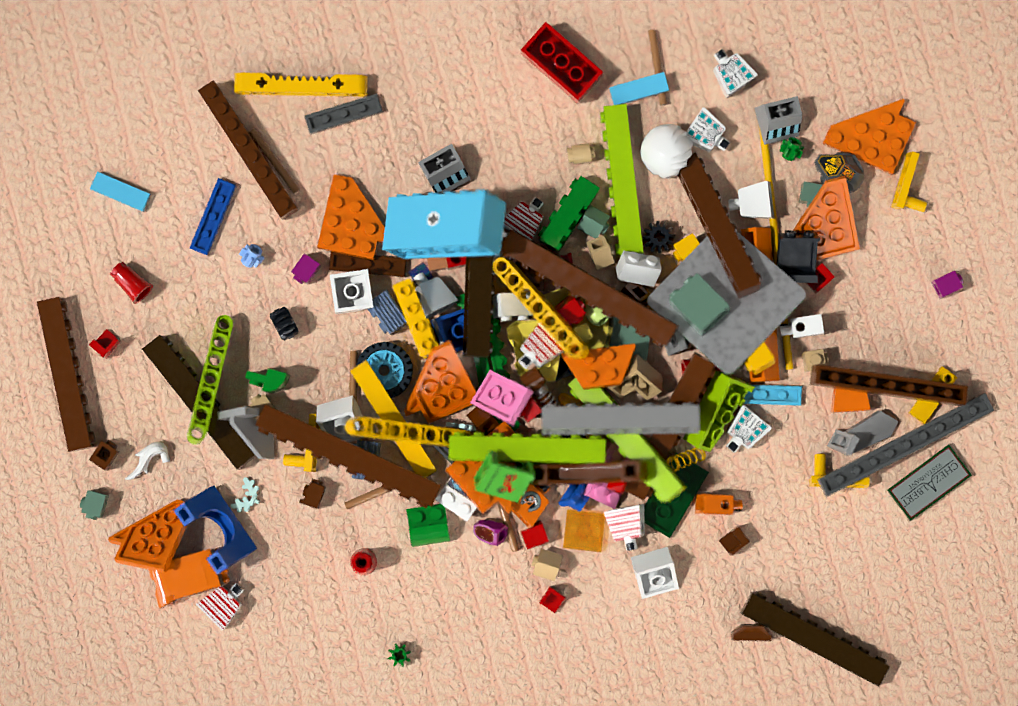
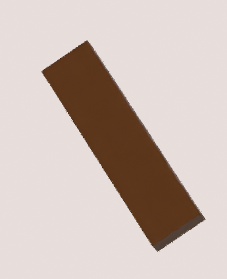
[329,252,407,278]

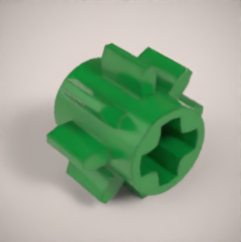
[779,137,804,161]
[388,643,411,667]

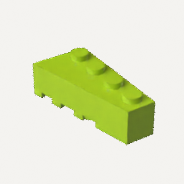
[683,370,755,452]

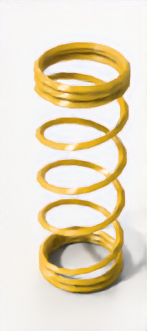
[667,447,706,472]

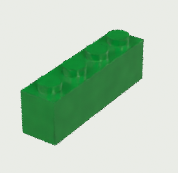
[538,176,600,254]

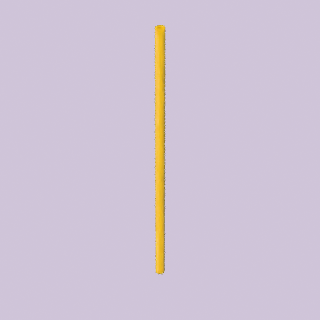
[759,128,793,370]

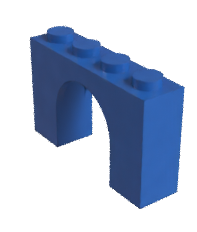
[174,485,257,575]

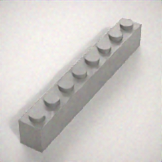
[542,403,700,435]

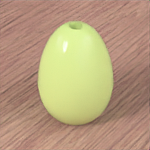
[583,299,609,326]

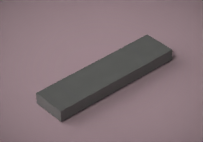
[304,94,383,135]

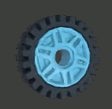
[356,342,413,398]

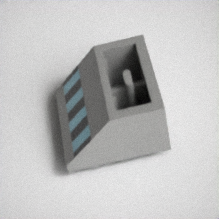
[755,96,802,145]
[418,144,471,194]

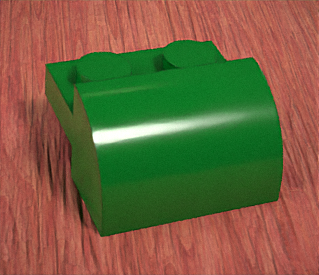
[245,368,290,393]
[406,504,450,547]

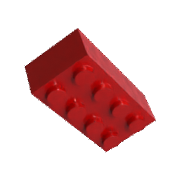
[520,22,603,104]

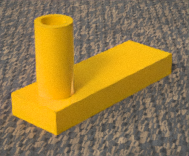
[891,151,927,212]
[908,366,958,424]
[283,414,320,472]
[809,454,870,488]

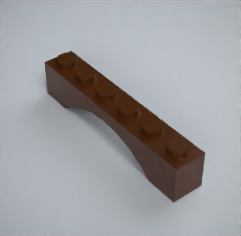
[529,460,647,486]

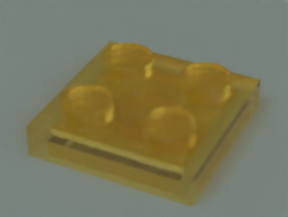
[563,510,605,552]

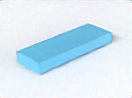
[609,72,670,105]
[90,172,151,212]
[744,385,802,406]

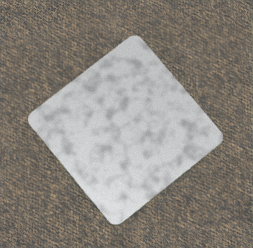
[647,231,806,374]

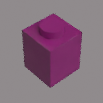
[291,253,321,284]
[931,270,964,299]

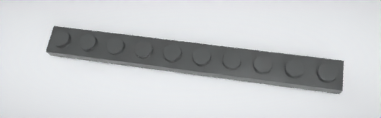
[817,393,994,497]

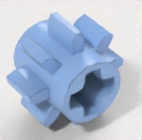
[239,244,264,268]

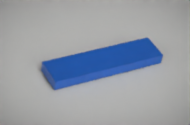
[190,178,236,256]

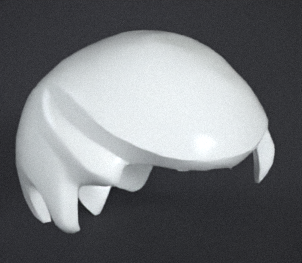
[640,124,693,179]

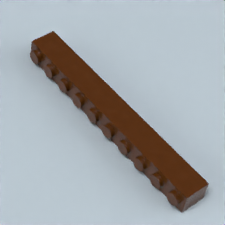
[501,229,679,347]
[255,404,441,508]

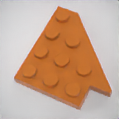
[822,99,916,175]
[317,174,385,261]
[793,176,860,260]
[404,340,477,424]
[445,421,516,514]
[108,499,187,573]

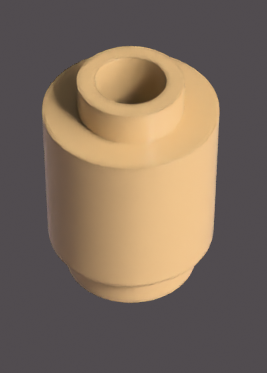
[567,143,595,164]

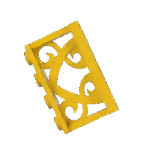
[393,279,439,359]

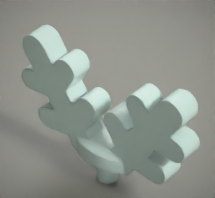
[446,422,476,432]
[231,477,260,513]

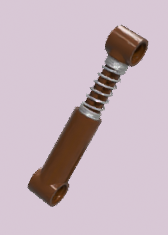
[519,366,587,439]

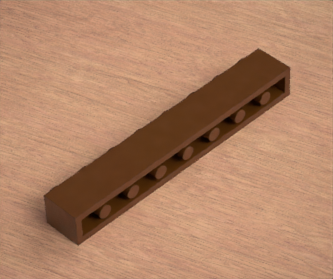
[198,80,298,221]
[677,152,762,299]
[37,297,96,452]
[624,352,717,500]
[810,364,968,406]

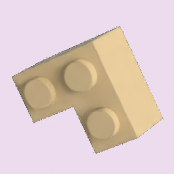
[608,354,662,400]

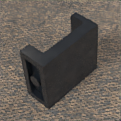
[776,230,820,283]

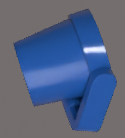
[558,484,590,512]

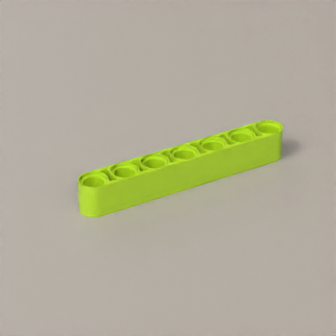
[187,315,233,445]

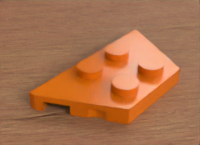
[561,344,636,390]

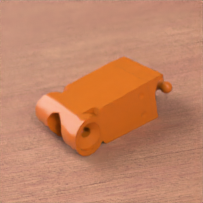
[149,548,230,609]

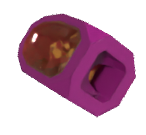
[473,520,508,546]

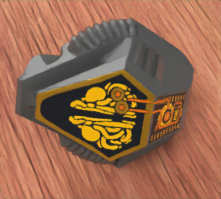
[814,152,864,193]

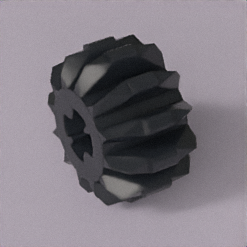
[643,221,675,253]
[270,307,298,341]

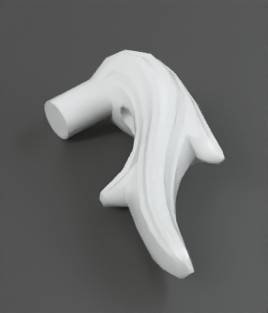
[125,442,170,480]

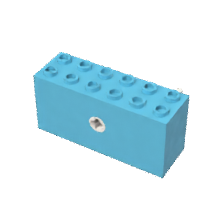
[382,189,507,259]

